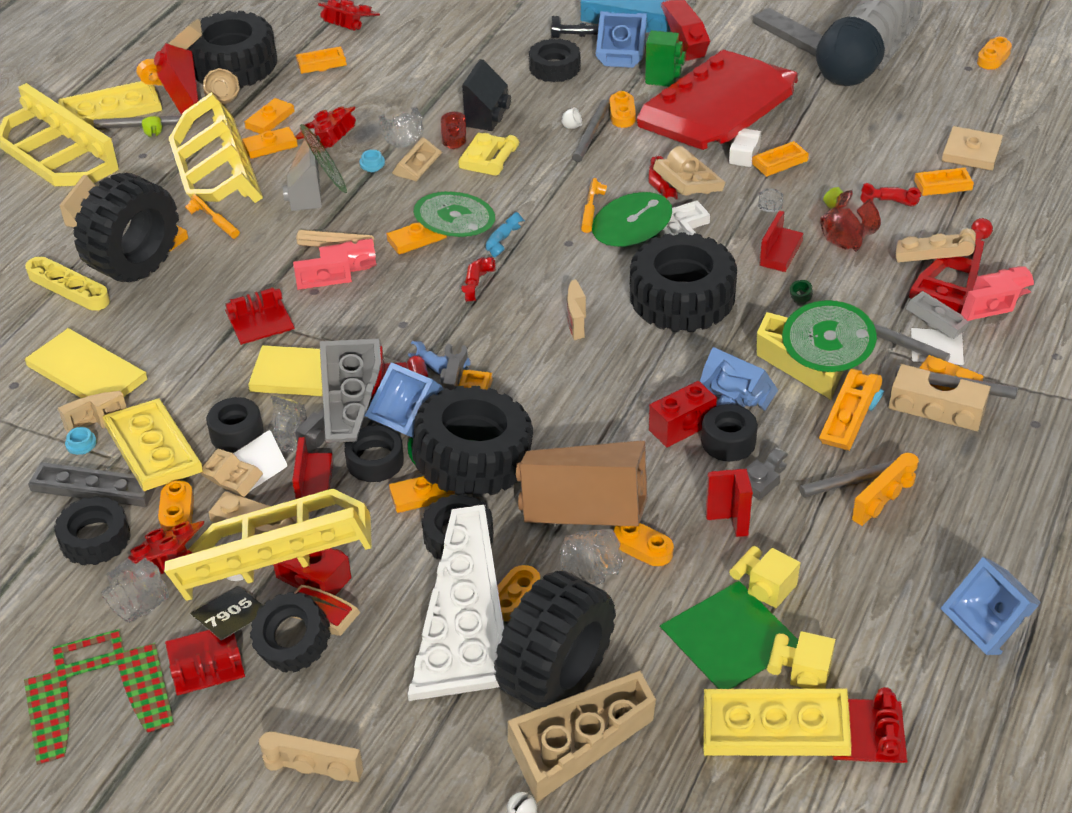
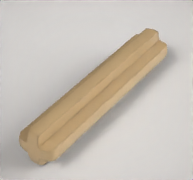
[296,230,375,247]

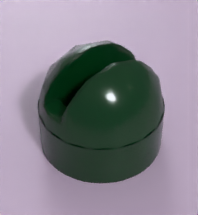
[790,280,813,305]

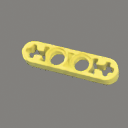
[25,257,110,311]

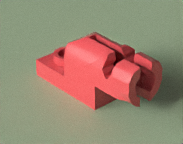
[293,238,377,290]
[961,266,1034,321]

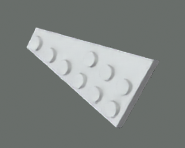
[407,505,504,701]

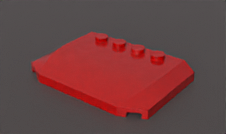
[637,49,798,150]

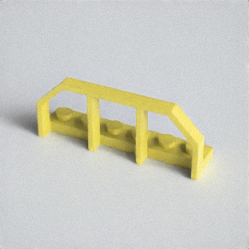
[0,83,119,186]
[169,92,263,203]
[164,489,372,601]

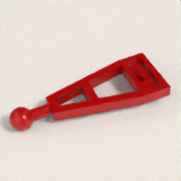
[909,218,993,314]

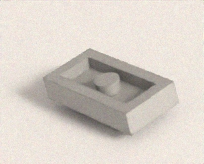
[906,291,971,339]

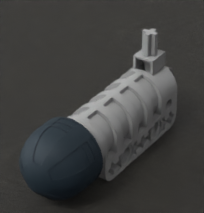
[816,0,923,86]

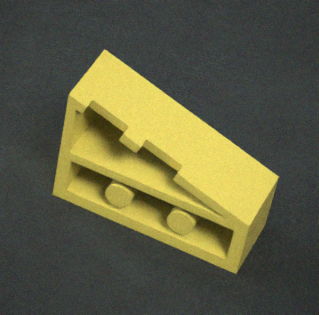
[757,312,843,400]

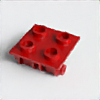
[318,0,380,31]
[295,106,356,148]
[225,287,295,345]
[121,521,205,579]
[165,630,245,696]
[833,687,907,763]

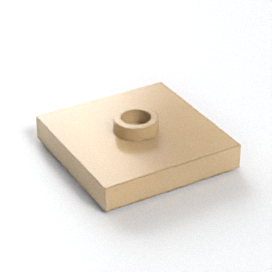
[942,126,1003,171]

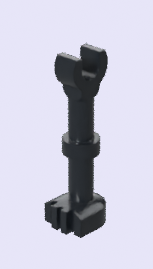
[551,16,599,38]

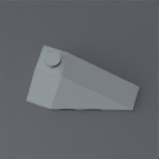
[283,128,322,211]
[320,339,381,443]

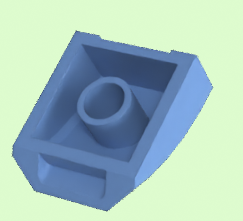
[596,11,647,68]

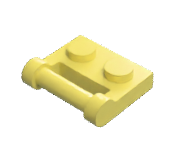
[459,133,519,176]

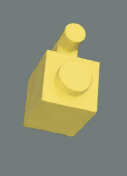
[729,546,801,608]
[767,631,835,689]

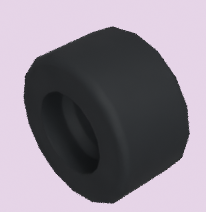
[206,397,264,453]
[701,404,758,462]

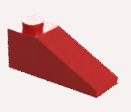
[661,0,710,61]
[154,43,198,115]

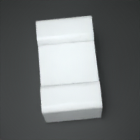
[729,128,761,167]

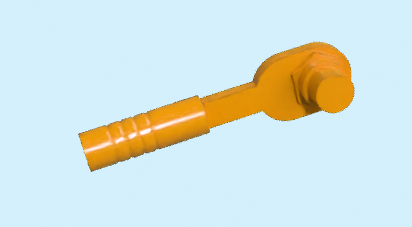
[581,178,607,233]
[185,194,240,239]

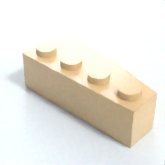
[508,671,656,803]

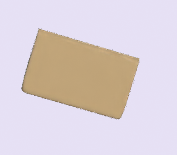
[160,19,202,51]
[392,137,442,181]
[59,175,96,227]

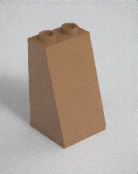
[516,441,648,526]

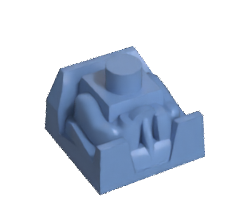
[700,347,778,411]
[365,362,444,438]
[940,557,1041,655]

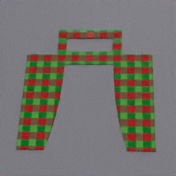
[24,629,174,765]

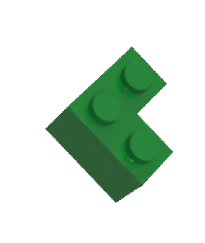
[645,30,686,87]

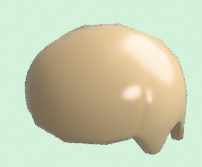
[203,68,240,105]

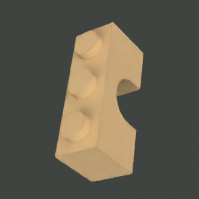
[889,364,991,431]

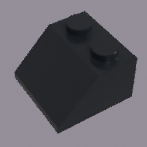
[462,59,511,131]

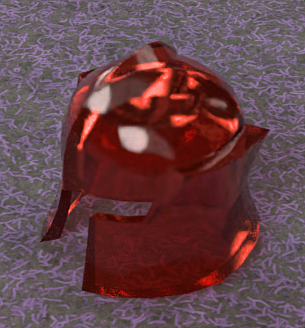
[820,190,881,252]

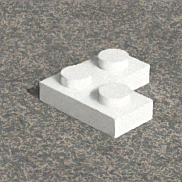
[659,200,710,237]

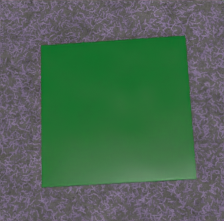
[660,581,798,689]

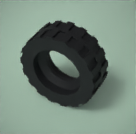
[529,38,581,82]
[422,494,494,559]
[54,496,130,566]
[250,592,331,673]

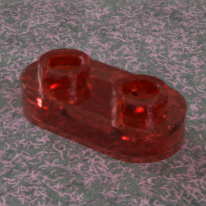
[441,112,467,149]

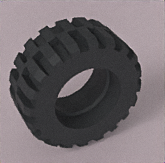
[187,11,277,88]
[73,172,179,283]
[630,232,737,332]
[412,386,533,497]
[494,571,616,710]

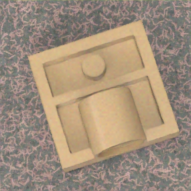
[653,146,725,196]

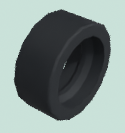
[344,425,404,482]

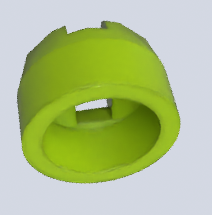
[141,116,162,137]
[823,187,847,210]

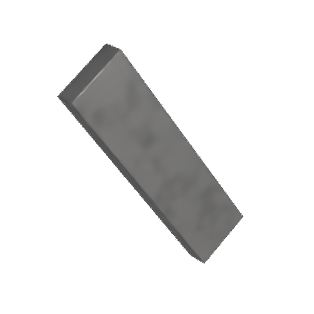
[753,8,823,56]
[28,462,156,507]

